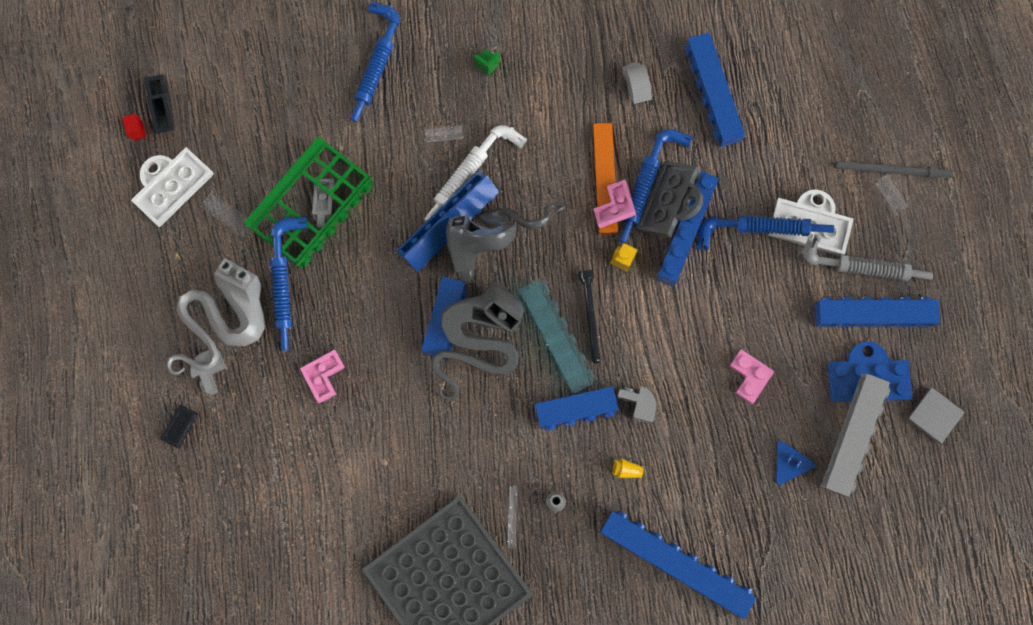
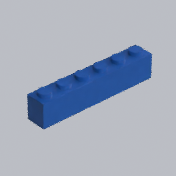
[684,32,745,147]
[396,171,499,272]
[656,171,719,287]
[815,297,940,327]

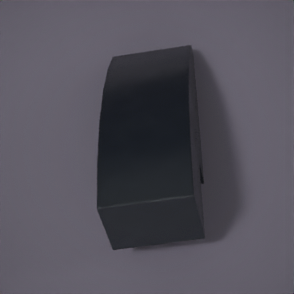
[144,74,175,134]

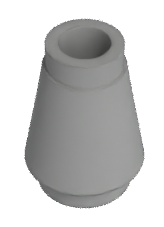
[546,492,566,512]

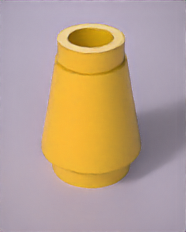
[612,458,644,478]

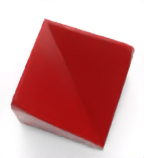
[122,114,146,141]

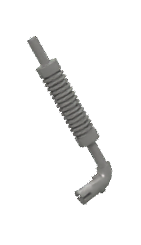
[802,234,933,281]

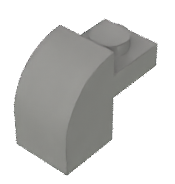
[622,63,652,104]
[191,349,227,395]
[616,386,656,424]

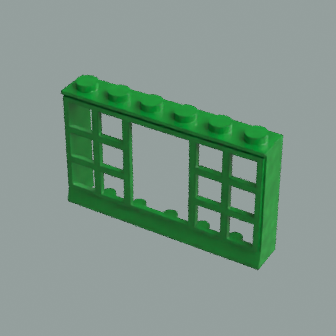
[244,136,373,269]

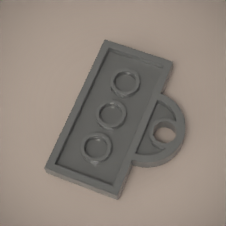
[636,161,703,238]

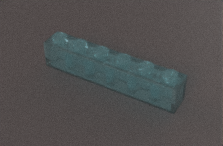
[519,279,596,395]

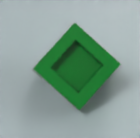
[474,49,500,76]

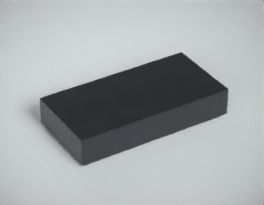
[160,404,198,449]

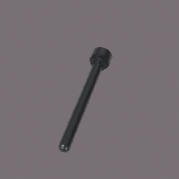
[578,270,600,364]

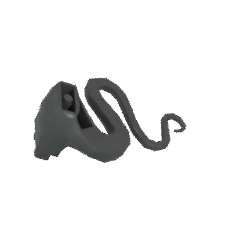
[446,203,566,281]
[431,280,524,400]

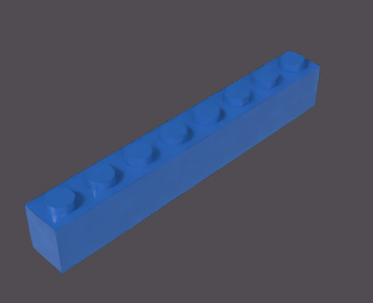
[600,510,757,619]

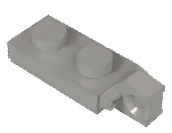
[312,178,335,231]

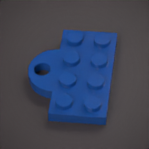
[828,342,912,402]

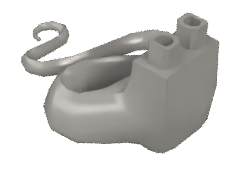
[166,258,265,375]

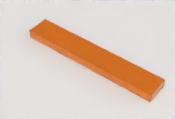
[593,123,618,235]

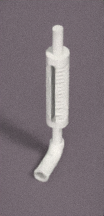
[424,125,527,221]

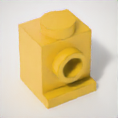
[610,243,637,272]

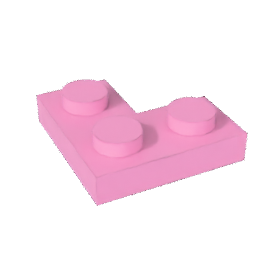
[594,180,636,228]
[729,349,774,404]
[300,350,345,404]

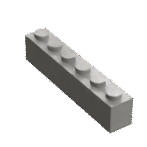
[821,374,890,497]

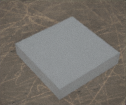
[907,388,965,444]

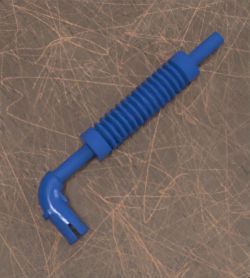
[350,1,400,122]
[619,128,693,244]
[696,215,834,251]
[269,217,307,351]

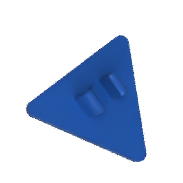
[776,441,816,485]

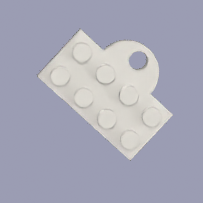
[131,147,214,227]
[768,190,854,256]

